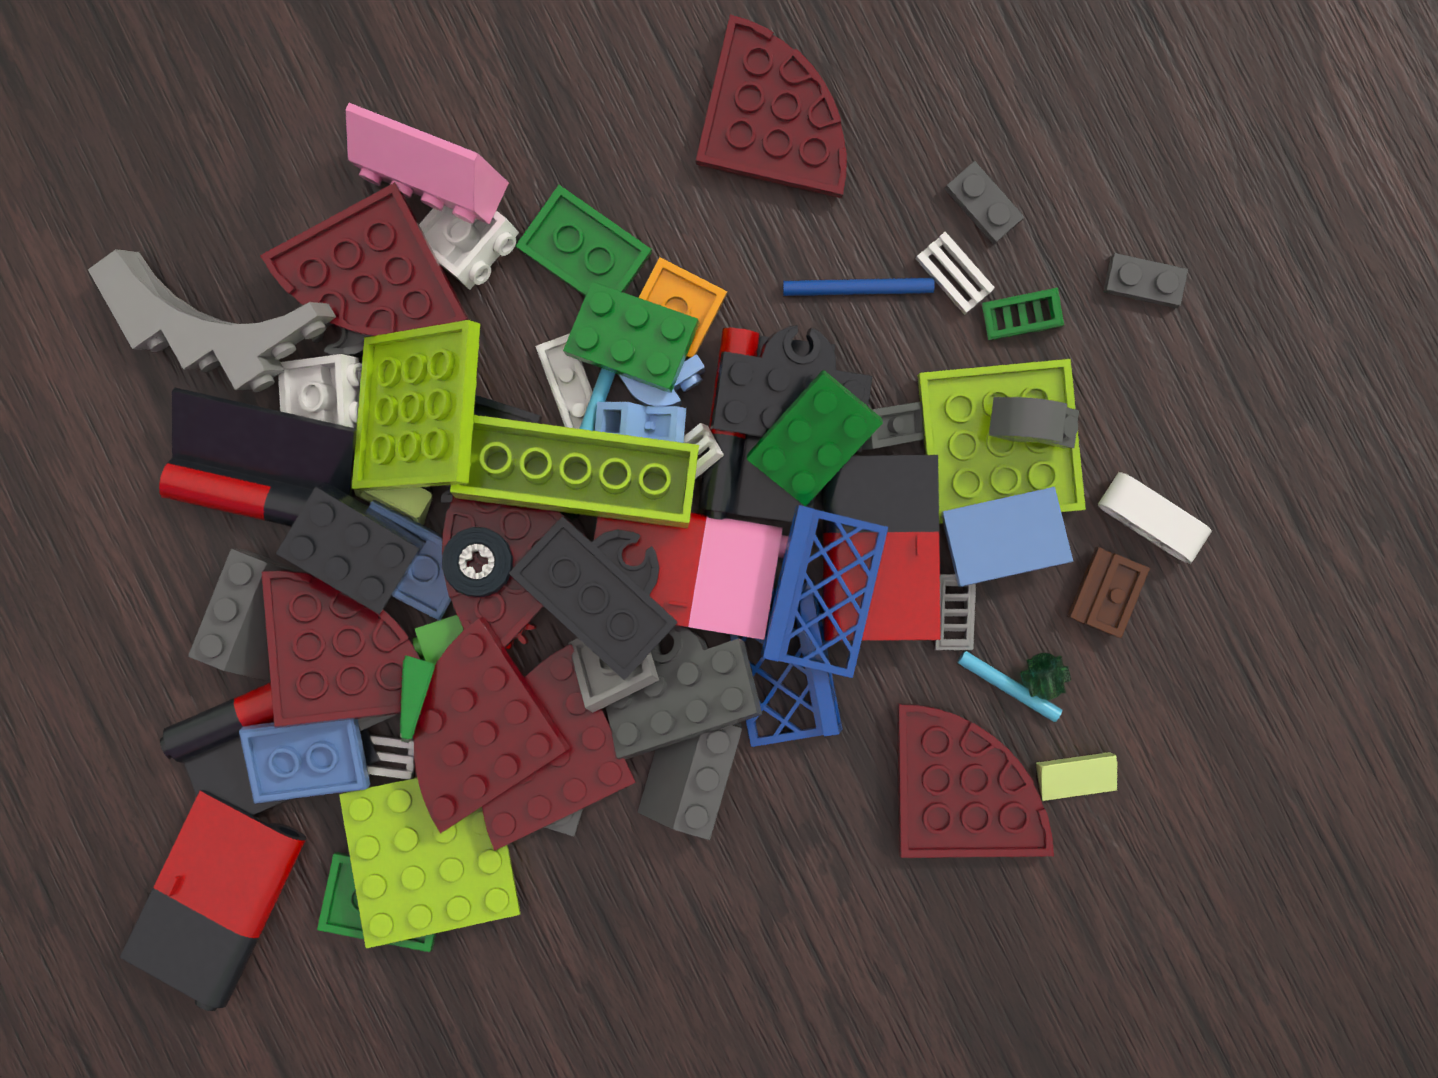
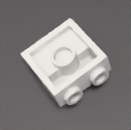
[419,206,519,290]
[278,354,362,431]

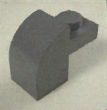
[989,397,1079,448]

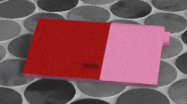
[594,512,788,640]

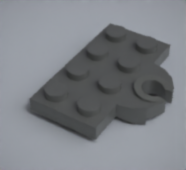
[606,625,762,760]

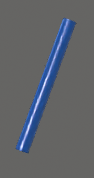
[783,278,934,296]

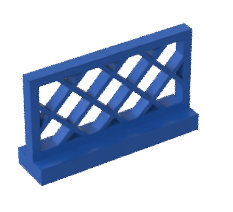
[760,505,888,678]
[730,581,842,747]

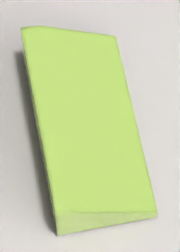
[351,481,432,525]
[1036,752,1117,801]

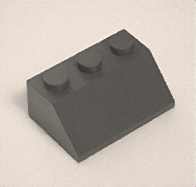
[188,549,315,682]
[638,723,742,840]

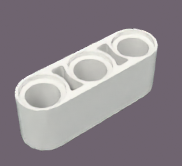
[1098,472,1212,564]

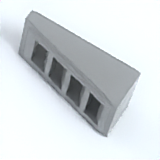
[934,574,976,650]

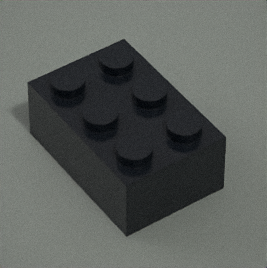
[276,481,426,615]

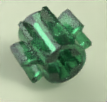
[1020,653,1071,700]

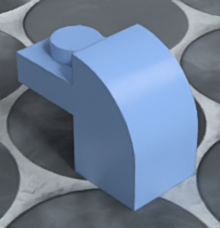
[618,354,705,406]
[595,402,686,443]

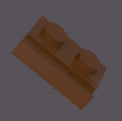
[1067,547,1150,638]

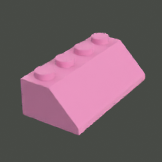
[346,103,509,224]

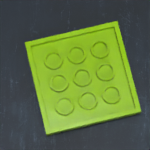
[352,320,480,491]
[917,359,1086,524]
[339,778,521,948]

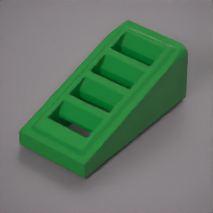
[982,287,1065,340]
[400,656,435,744]

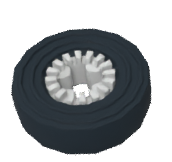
[442,527,513,597]

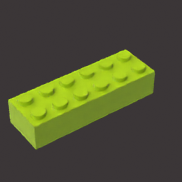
[450,415,699,528]

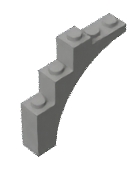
[88,249,336,392]

